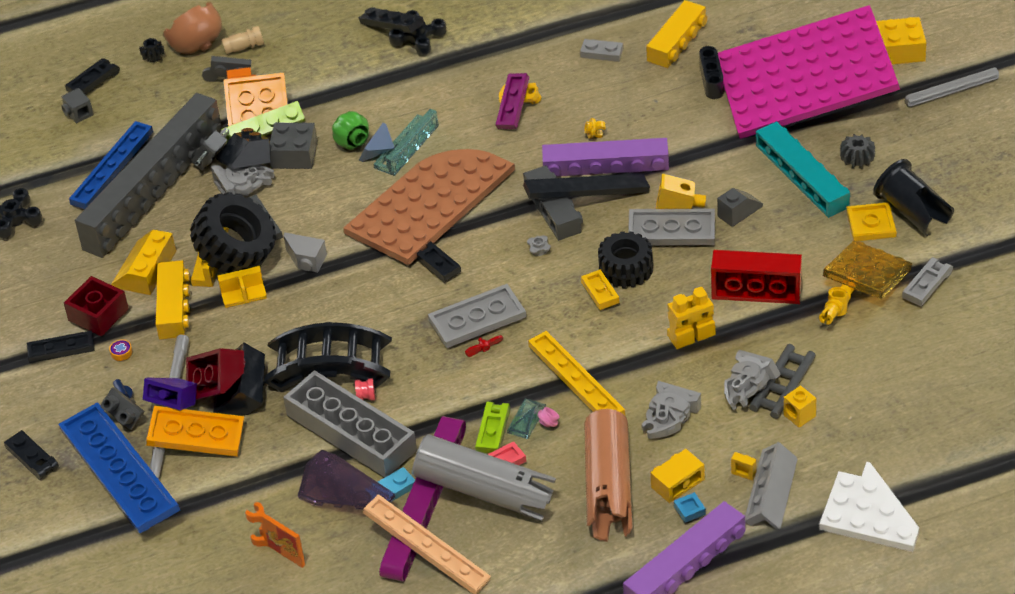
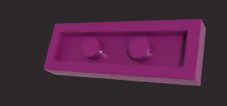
[495,73,530,129]

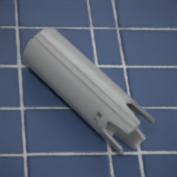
[412,434,556,521]

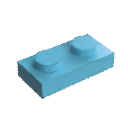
[365,467,415,502]

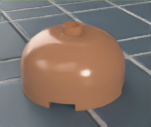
[163,2,222,54]

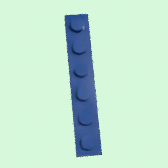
[69,121,153,209]

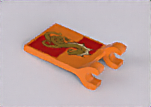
[245,502,305,568]

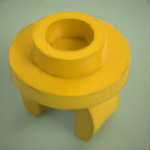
[584,118,606,139]

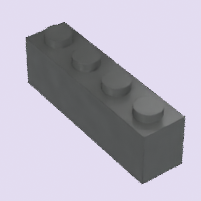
[523,165,583,241]

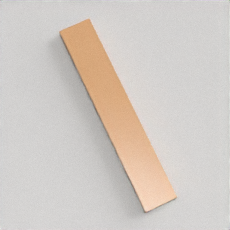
[363,494,491,594]

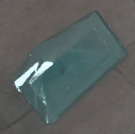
[507,398,546,439]

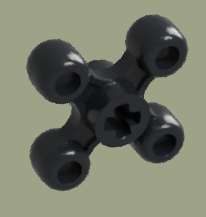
[389,10,447,55]
[0,188,42,239]

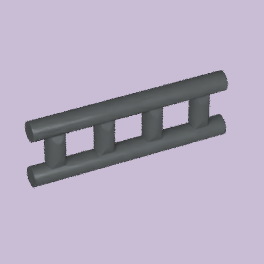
[749,344,816,419]

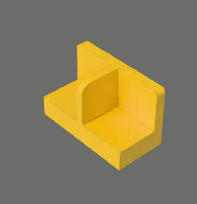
[217,266,267,308]

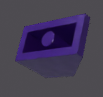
[142,377,197,410]

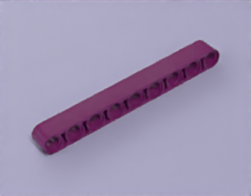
[379,416,466,582]

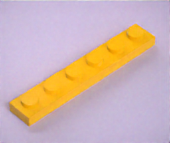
[528,331,625,415]

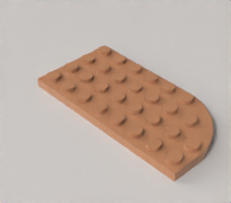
[343,149,515,265]

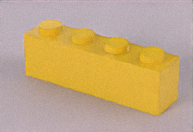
[646,0,707,68]
[156,260,190,340]

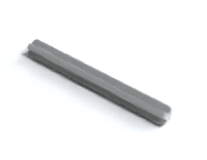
[905,68,999,107]

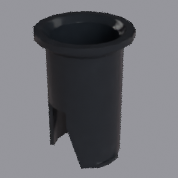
[873,159,954,236]

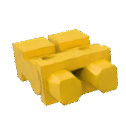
[667,287,716,349]

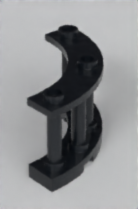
[264,322,392,392]

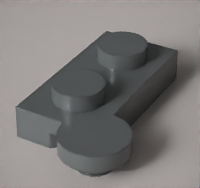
[202,56,251,82]

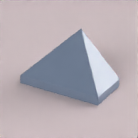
[359,123,395,162]

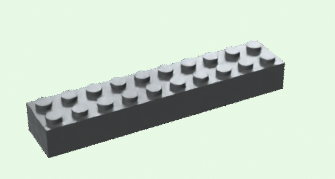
[75,92,222,258]

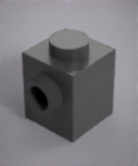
[61,88,94,124]

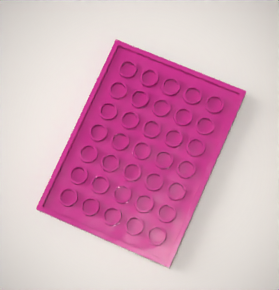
[718,5,900,139]

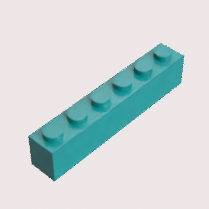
[756,121,851,218]

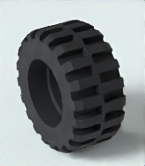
[190,192,276,273]

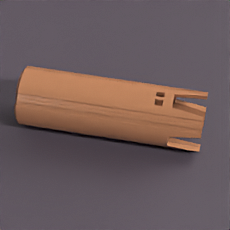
[584,409,632,541]

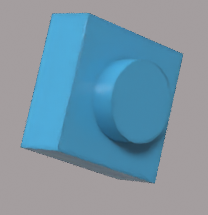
[674,492,706,523]

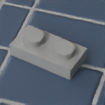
[580,39,623,62]

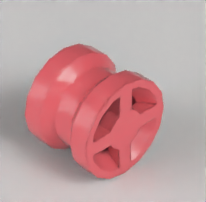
[355,378,375,401]

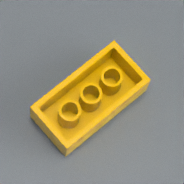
[876,17,926,65]

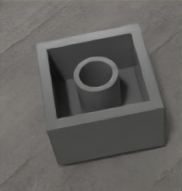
[269,122,318,169]

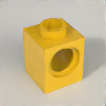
[783,385,817,428]

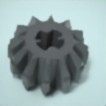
[840,134,875,168]

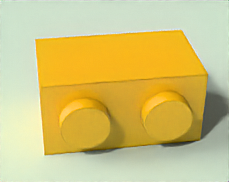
[650,449,705,504]

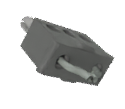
[191,128,230,171]

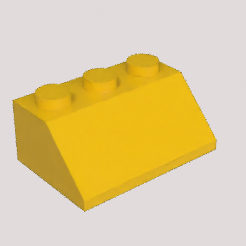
[111,229,176,295]

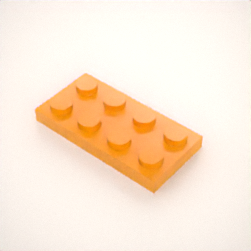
[146,406,244,457]

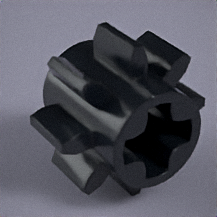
[139,38,165,63]

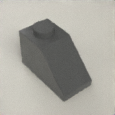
[717,188,763,227]

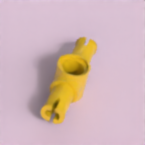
[819,279,856,325]

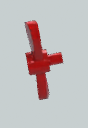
[465,335,504,357]

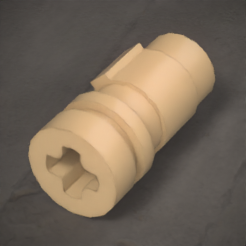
[221,26,264,54]

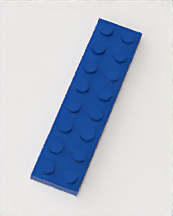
[58,402,180,534]

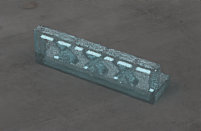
[373,109,439,176]

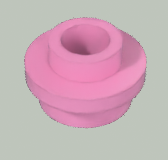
[537,407,559,428]

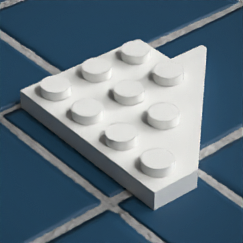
[819,462,919,552]

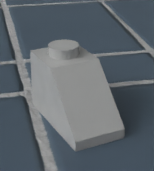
[283,233,327,273]

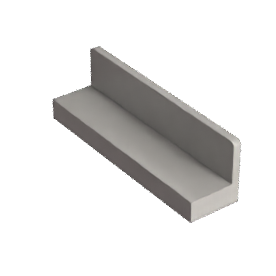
[745,442,797,530]

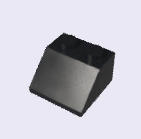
[216,128,270,169]

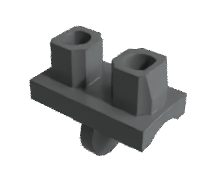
[100,387,145,430]

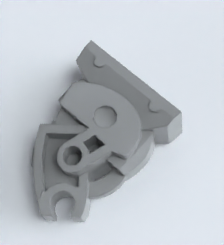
[211,165,275,197]
[724,350,781,410]
[642,381,701,439]

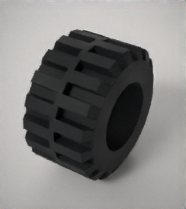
[598,231,653,288]

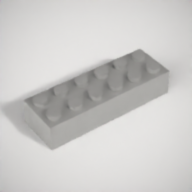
[283,370,417,477]

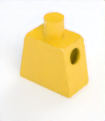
[656,174,706,209]

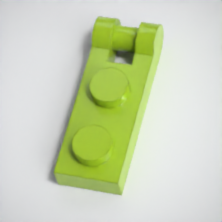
[475,401,510,454]

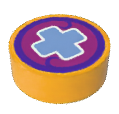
[109,340,133,361]

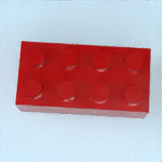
[711,250,802,304]

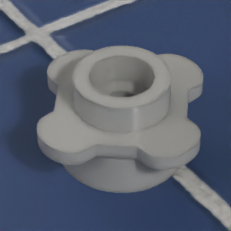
[527,235,551,256]

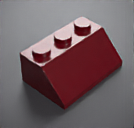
[186,348,245,400]

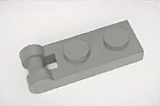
[902,257,953,306]

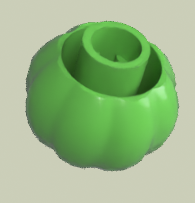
[332,111,369,150]

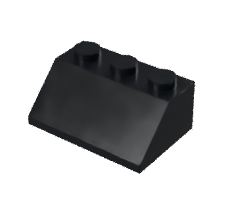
[213,342,265,416]

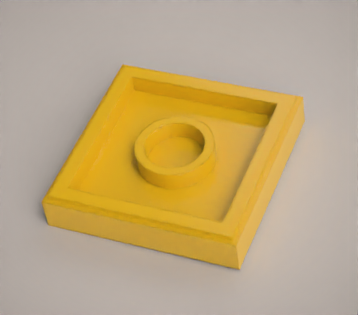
[846,202,897,242]

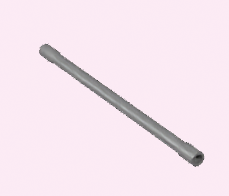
[144,335,189,532]

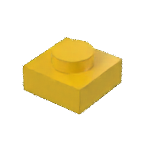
[731,452,756,481]

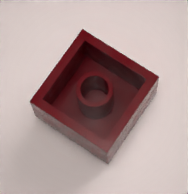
[64,276,129,336]

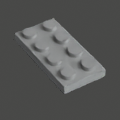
[628,209,715,245]
[428,284,526,348]

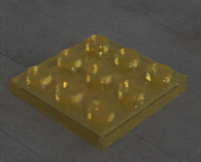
[823,240,912,300]

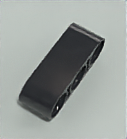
[699,46,724,99]

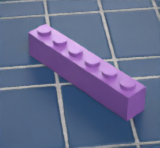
[542,138,669,176]
[623,501,745,594]

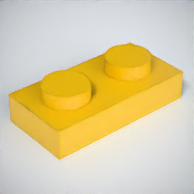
[581,269,620,310]

